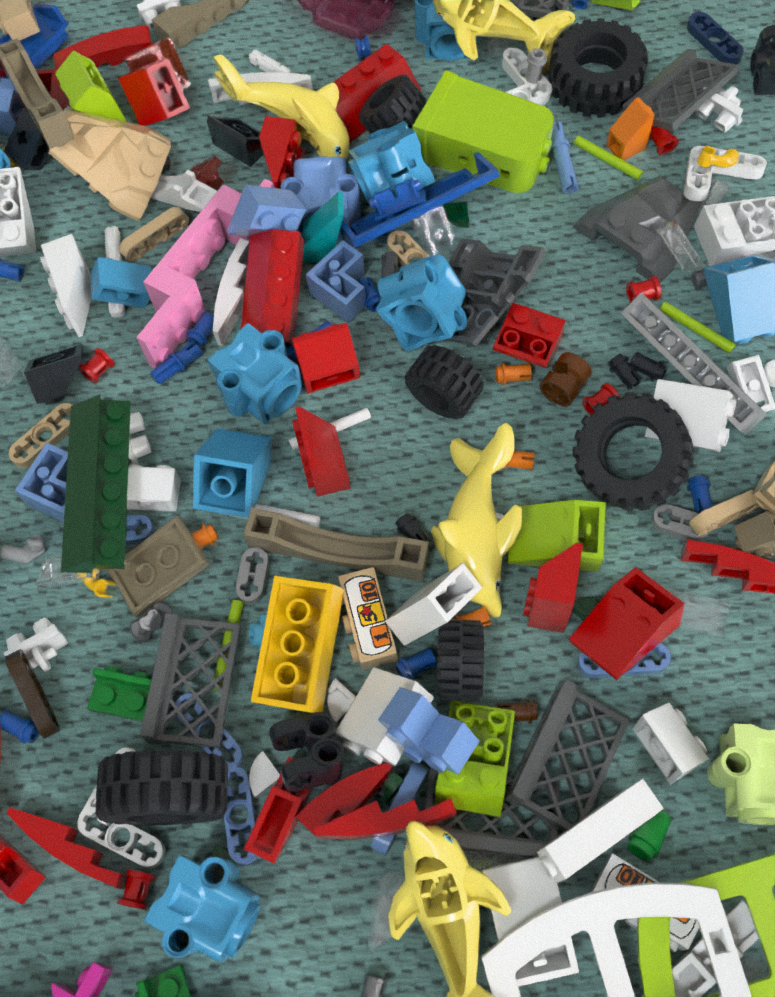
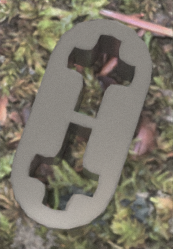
[651,504,708,542]
[236,547,270,605]

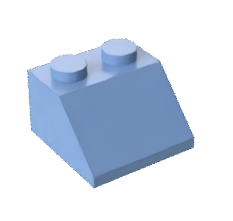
[227,185,306,236]

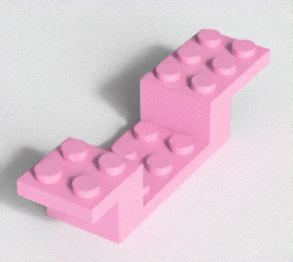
[136,179,275,368]

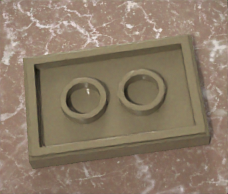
[107,516,210,617]

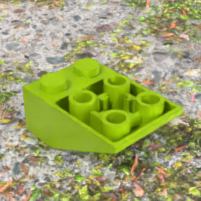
[55,51,127,122]
[508,500,606,572]
[435,701,515,817]

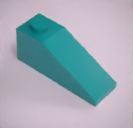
[301,192,344,263]

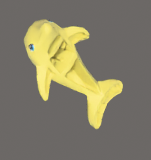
[433,0,575,73]
[213,55,350,161]
[431,423,522,618]
[388,821,511,997]

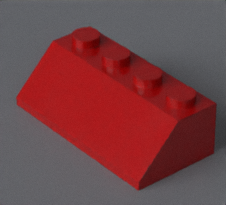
[333,44,421,144]
[241,230,305,347]

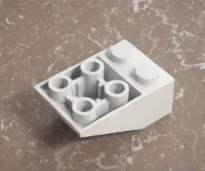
[0,167,36,257]
[694,196,775,266]
[40,234,92,337]
[482,857,579,986]

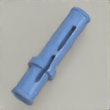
[550,121,579,194]

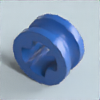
[355,36,371,61]

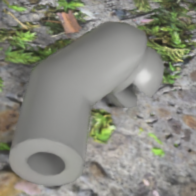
[1,535,46,564]

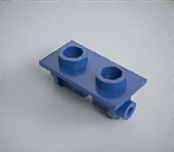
[369,178,426,221]

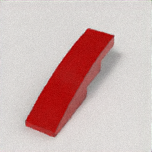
[53,25,152,69]
[681,540,775,594]
[314,798,457,840]
[7,807,128,890]

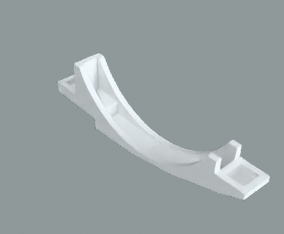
[63,106,218,212]

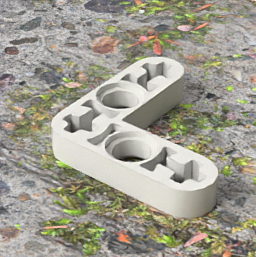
[501,48,552,105]
[683,146,767,201]
[77,747,166,868]

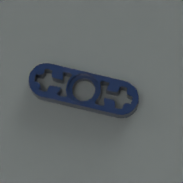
[687,12,744,65]

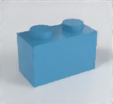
[91,257,152,308]

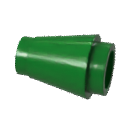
[627,811,672,862]

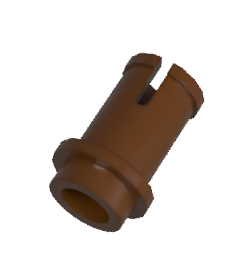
[497,698,538,724]

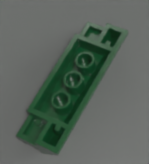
[61,394,131,573]

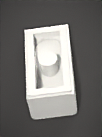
[726,355,775,412]

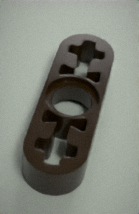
[5,649,60,739]

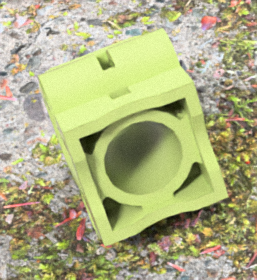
[707,724,775,825]

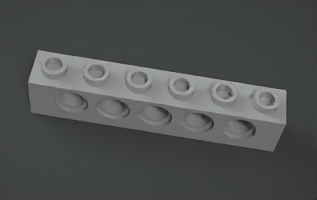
[621,293,768,435]

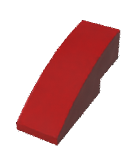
[244,756,313,864]
[296,763,393,839]
[0,834,46,905]

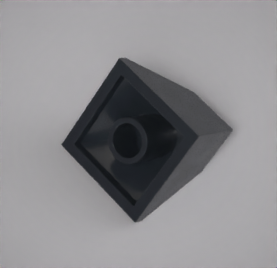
[24,344,84,405]

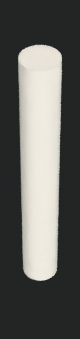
[288,408,371,450]

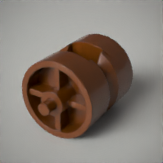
[539,352,592,407]

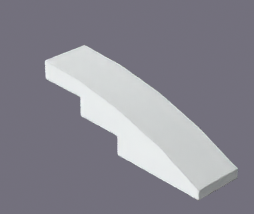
[208,72,313,105]
[213,238,250,346]
[641,899,759,997]

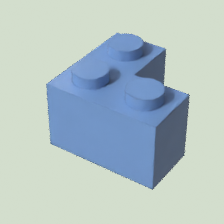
[0,78,26,136]
[306,240,366,323]
[15,443,68,522]
[378,687,479,775]

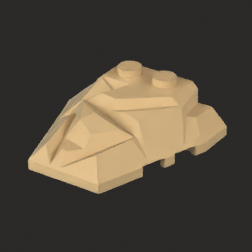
[48,109,171,221]

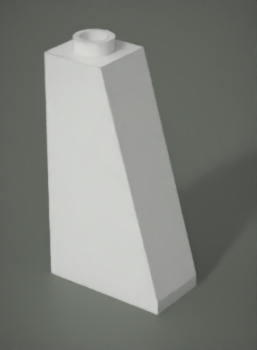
[537,779,664,883]

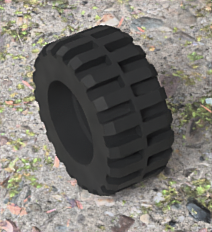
[548,18,648,118]
[573,392,694,511]
[95,750,228,825]

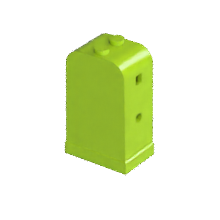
[413,70,554,193]

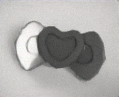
[130,601,173,642]

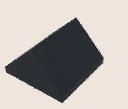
[207,116,263,167]

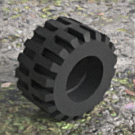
[359,75,427,134]
[404,345,484,419]
[437,620,484,702]

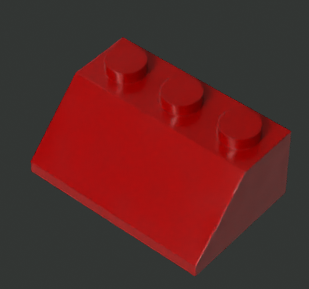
[523,543,583,633]

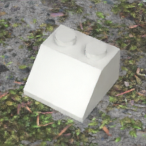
[633,703,709,785]

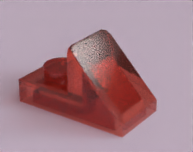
[190,155,224,190]

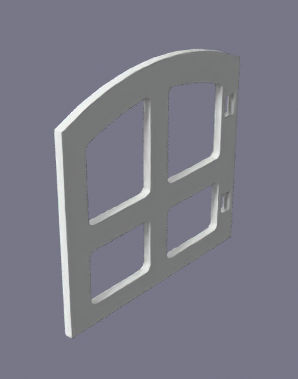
[481,882,752,997]

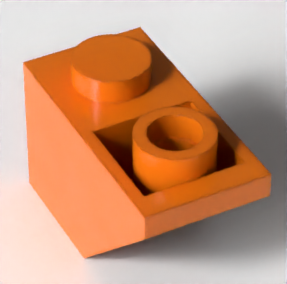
[606,97,655,161]

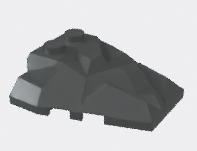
[573,176,702,283]
[445,238,546,346]

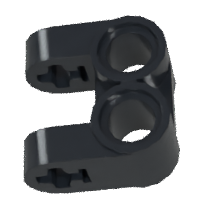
[750,25,775,95]
[269,712,345,791]

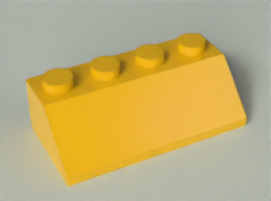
[251,576,344,713]

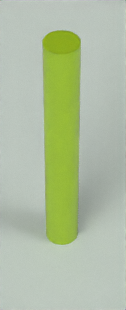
[574,135,644,181]
[660,301,736,354]
[212,600,244,691]

